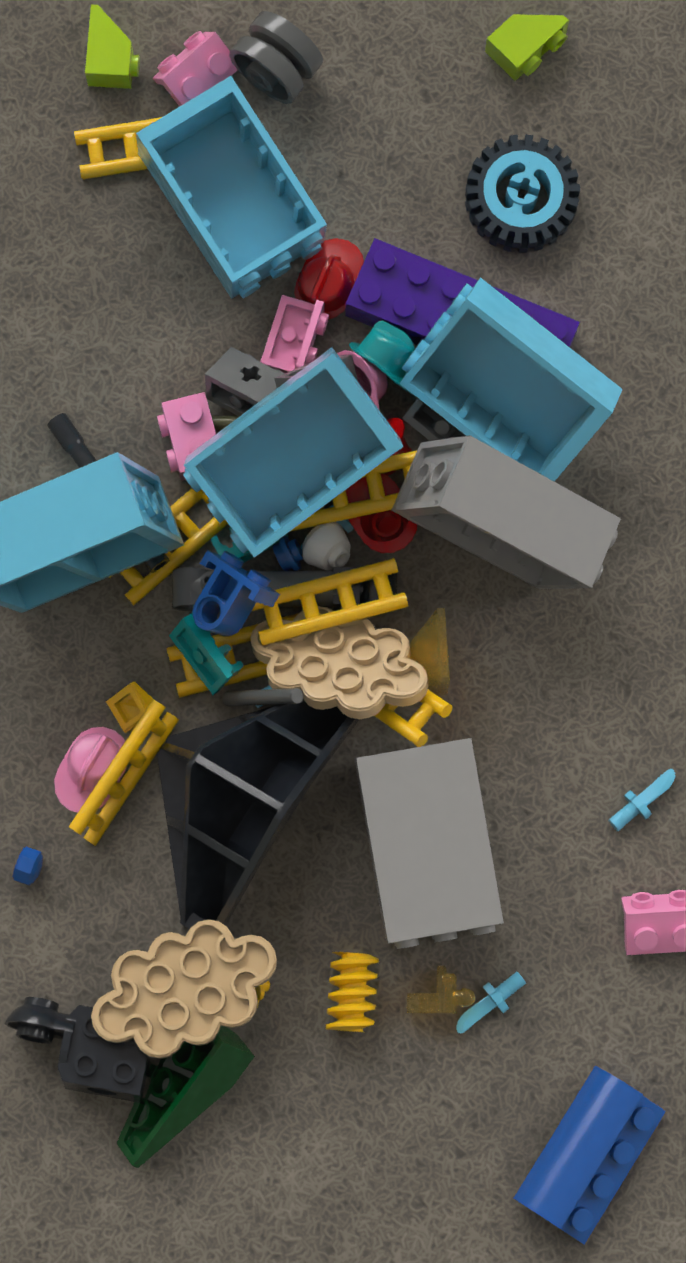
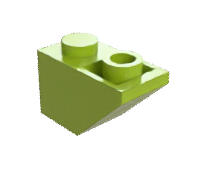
[485,14,569,81]

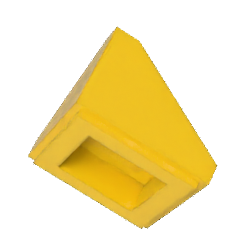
[106,681,153,733]

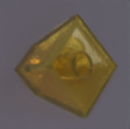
[409,608,450,695]

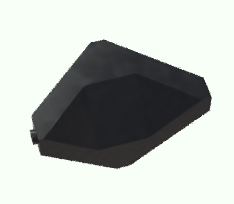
[157,699,359,930]

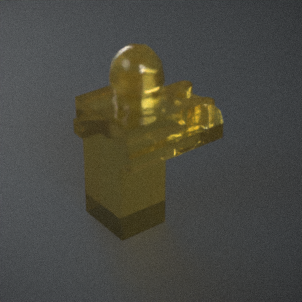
[407,965,475,1014]

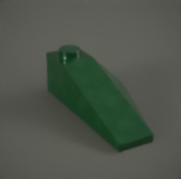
[116,1026,255,1168]

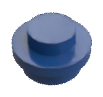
[273,536,303,571]

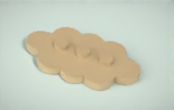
[251,606,428,719]
[91,920,277,1058]

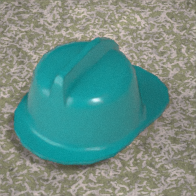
[349,321,415,394]

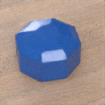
[12,846,43,886]

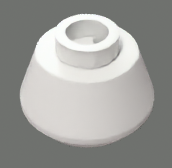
[302,522,351,571]

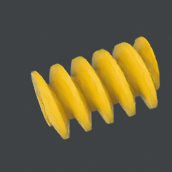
[326,952,379,1032]

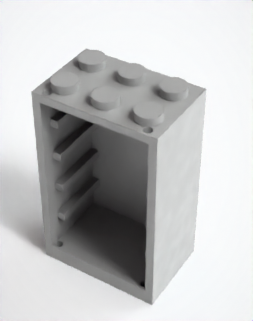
[391,435,621,589]
[354,738,504,949]

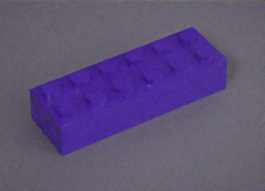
[345,238,580,347]

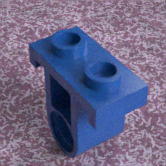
[193,550,280,636]

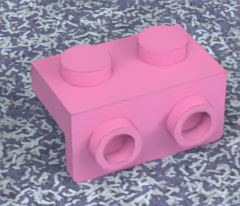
[153,31,237,106]
[260,295,329,373]
[157,392,216,481]
[622,890,686,955]

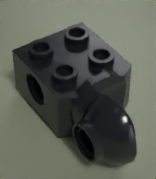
[4,997,151,1103]

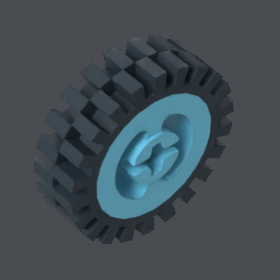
[465,134,580,253]

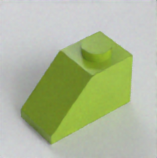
[85,4,140,89]

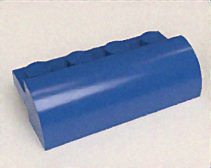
[513,1066,666,1245]

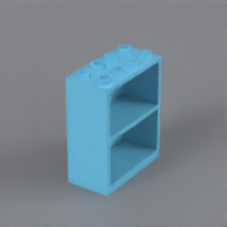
[0,452,184,613]

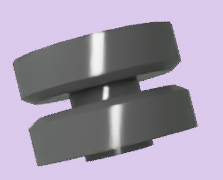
[229,11,323,104]

